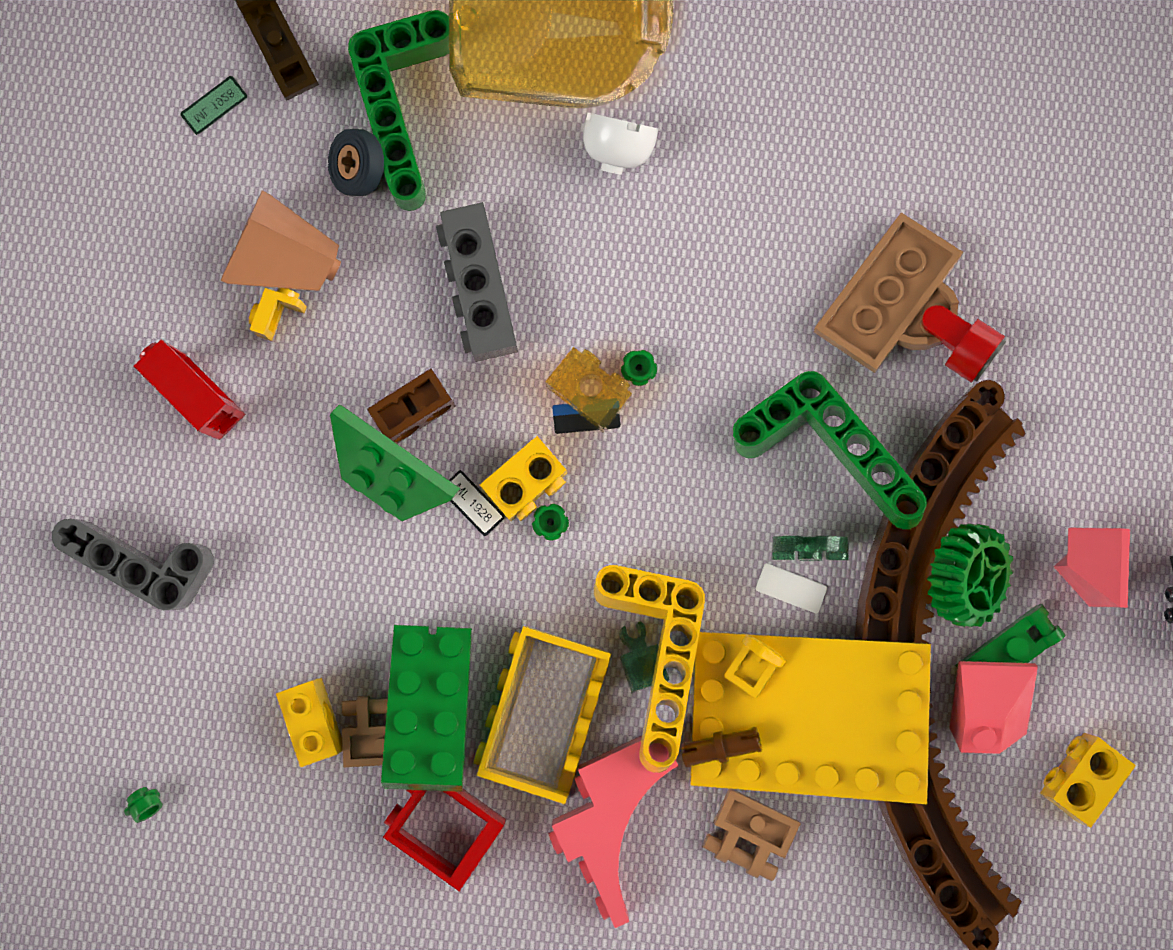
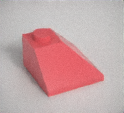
[949,661,1038,754]

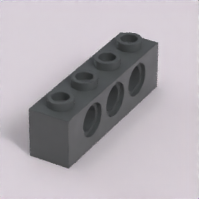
[436,202,518,362]

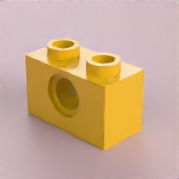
[276,677,343,768]

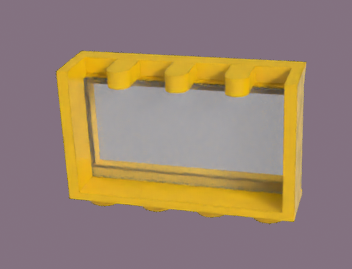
[474,626,612,804]

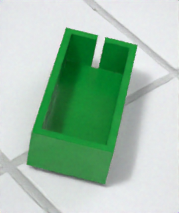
[381,625,472,792]

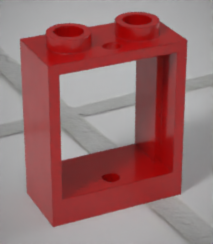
[133,339,246,440]
[383,789,507,892]

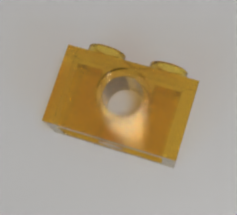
[545,347,632,433]

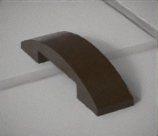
[235,0,319,101]

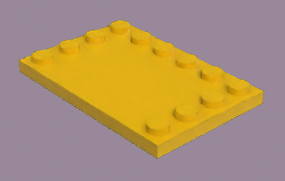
[691,632,931,804]

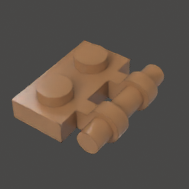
[342,695,388,768]
[702,789,801,881]

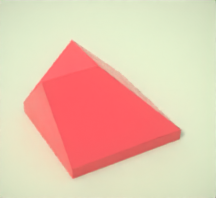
[1053,528,1130,608]

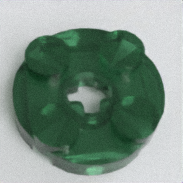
[772,536,849,561]

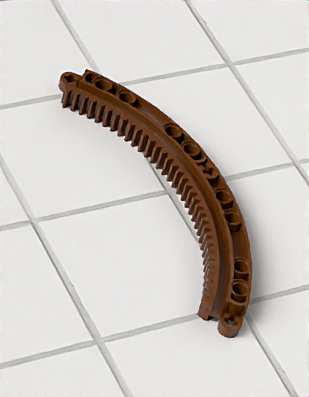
[855,380,1026,950]

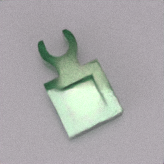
[619,621,670,693]

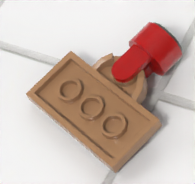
[814,212,1006,383]

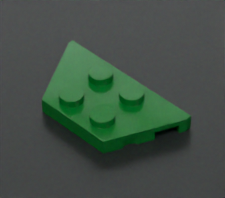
[330,404,461,522]

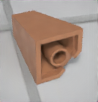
[221,190,341,291]

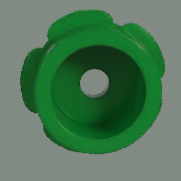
[621,350,657,386]
[532,504,569,541]
[124,787,163,823]

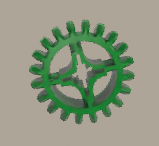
[927,523,1014,627]

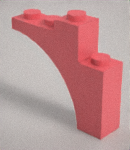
[548,736,678,928]

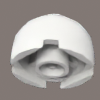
[583,112,659,175]

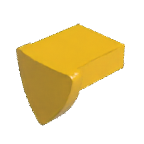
[724,635,786,698]

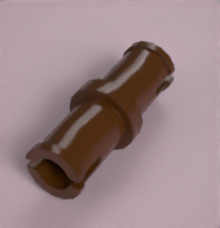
[680,727,762,768]

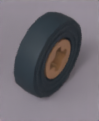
[328,129,384,196]

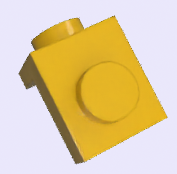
[249,288,307,341]

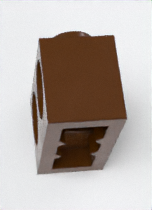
[367,368,456,444]

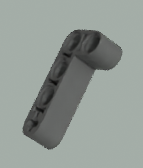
[52,518,214,610]

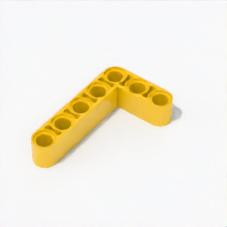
[594,565,705,773]

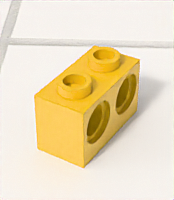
[480,436,567,521]
[1040,733,1136,828]

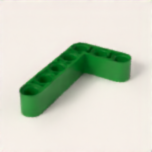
[348,10,455,211]
[733,371,927,529]

